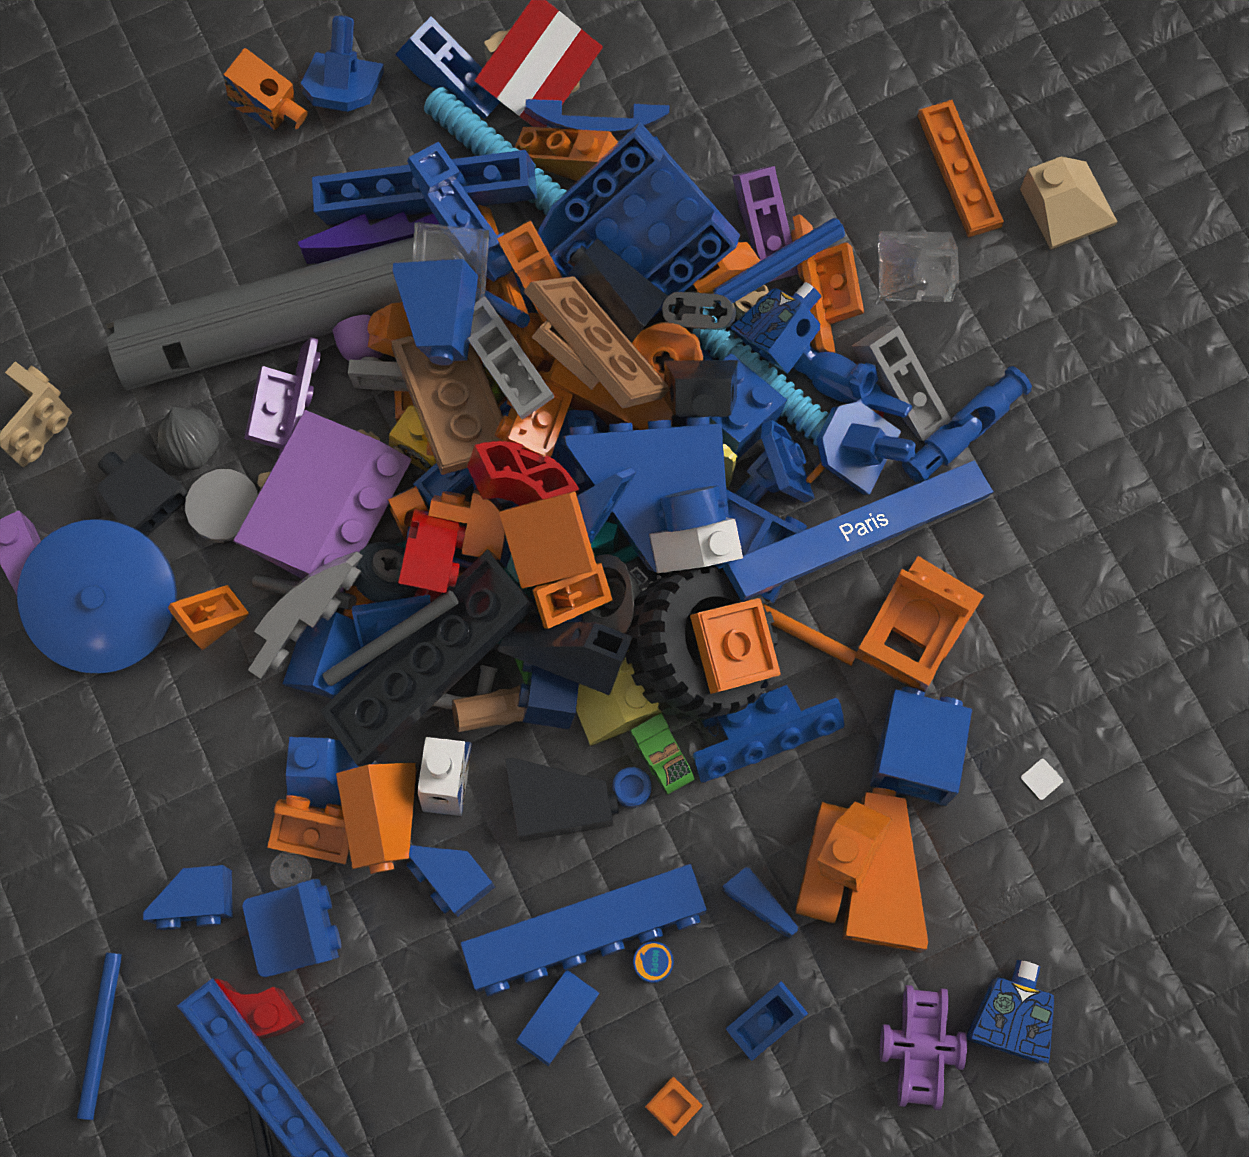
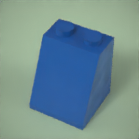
[870,687,972,806]

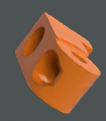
[388,486,428,543]

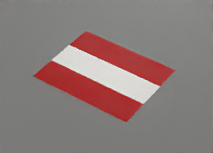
[474,0,603,128]

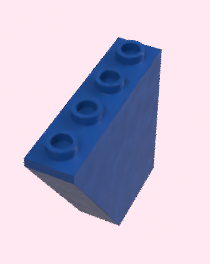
[560,417,729,572]

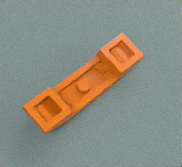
[497,220,563,323]

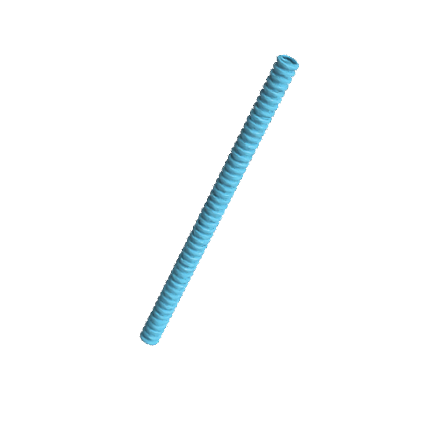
[424,87,829,447]

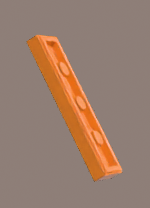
[917,100,1004,238]

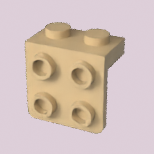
[0,362,72,467]

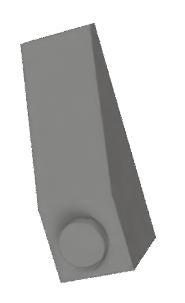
[852,326,952,441]

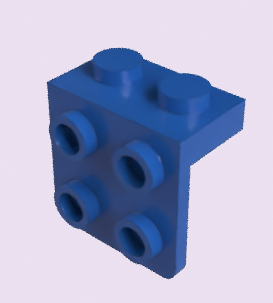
[242,879,342,977]

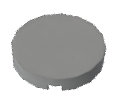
[185,469,259,543]

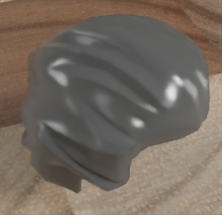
[156,407,219,470]

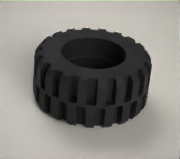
[626,565,778,721]

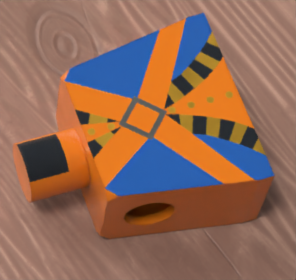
[224,48,308,130]

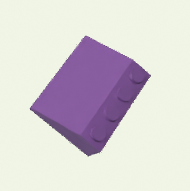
[233,410,412,592]

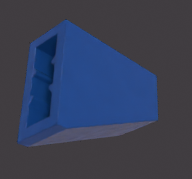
[392,259,478,365]

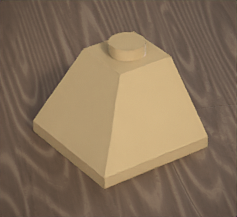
[1020,156,1117,249]

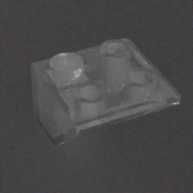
[878,231,959,302]

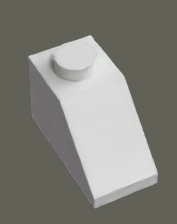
[649,517,743,573]

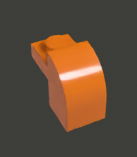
[428,488,506,560]

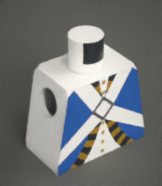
[418,737,472,816]

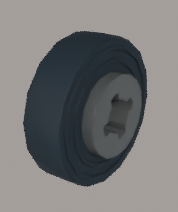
[354,542,418,602]

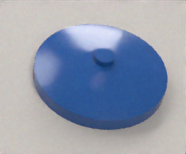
[17,520,177,673]

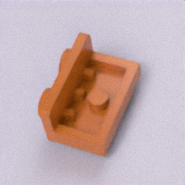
[267,795,349,864]

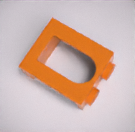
[855,569,972,692]

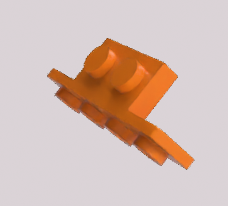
[791,214,864,353]

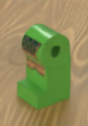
[631,713,695,795]

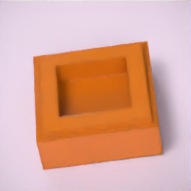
[645,1077,703,1136]

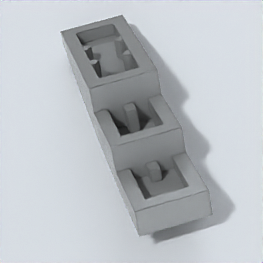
[467,296,555,420]

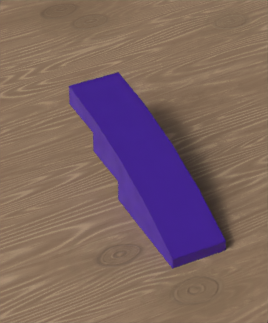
[298,211,443,264]

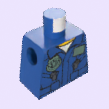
[731,282,822,374]
[966,960,1054,1064]

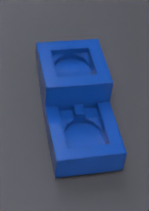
[516,970,600,1067]

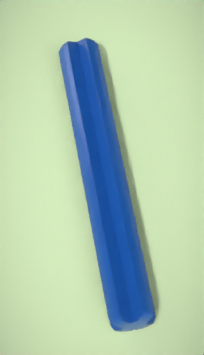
[713,218,845,306]

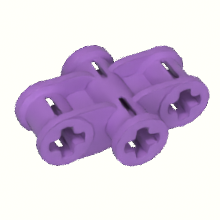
[879,985,967,1110]

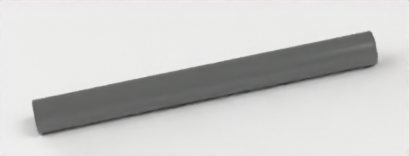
[323,590,458,686]

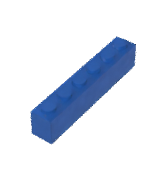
[312,150,537,225]
[461,864,707,996]

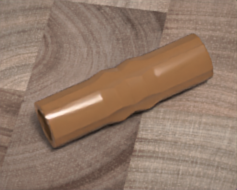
[452,685,524,732]

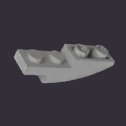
[248,551,363,679]

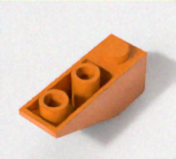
[514,127,618,181]

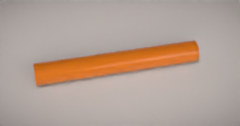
[763,604,857,666]

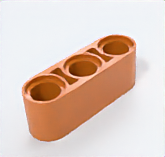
[795,802,848,924]

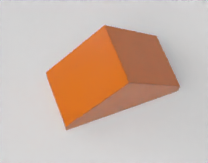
[533,563,613,629]
[168,585,249,650]

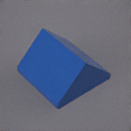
[282,612,369,699]

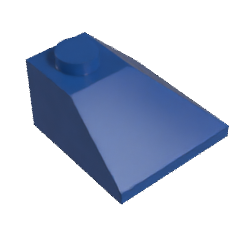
[286,737,374,809]

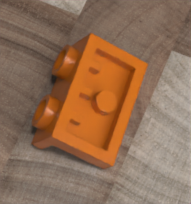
[495,380,573,458]

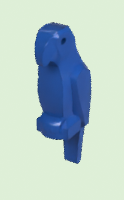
[793,344,912,418]

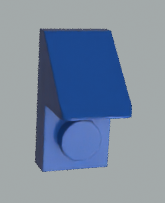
[726,981,808,1061]

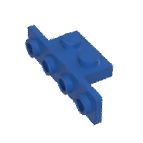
[693,685,845,782]

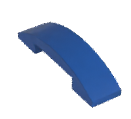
[524,99,669,136]
[407,142,514,282]

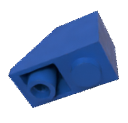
[406,845,495,917]
[143,865,233,930]

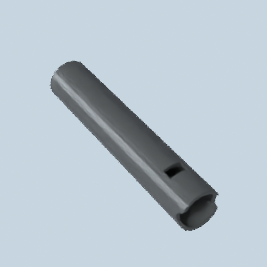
[105,229,474,391]

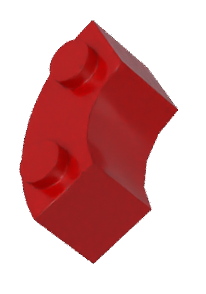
[467,441,579,506]
[398,508,466,593]
[214,978,305,1039]

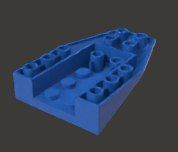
[514,122,740,319]

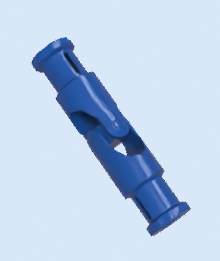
[902,366,1032,484]

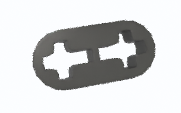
[662,292,736,330]

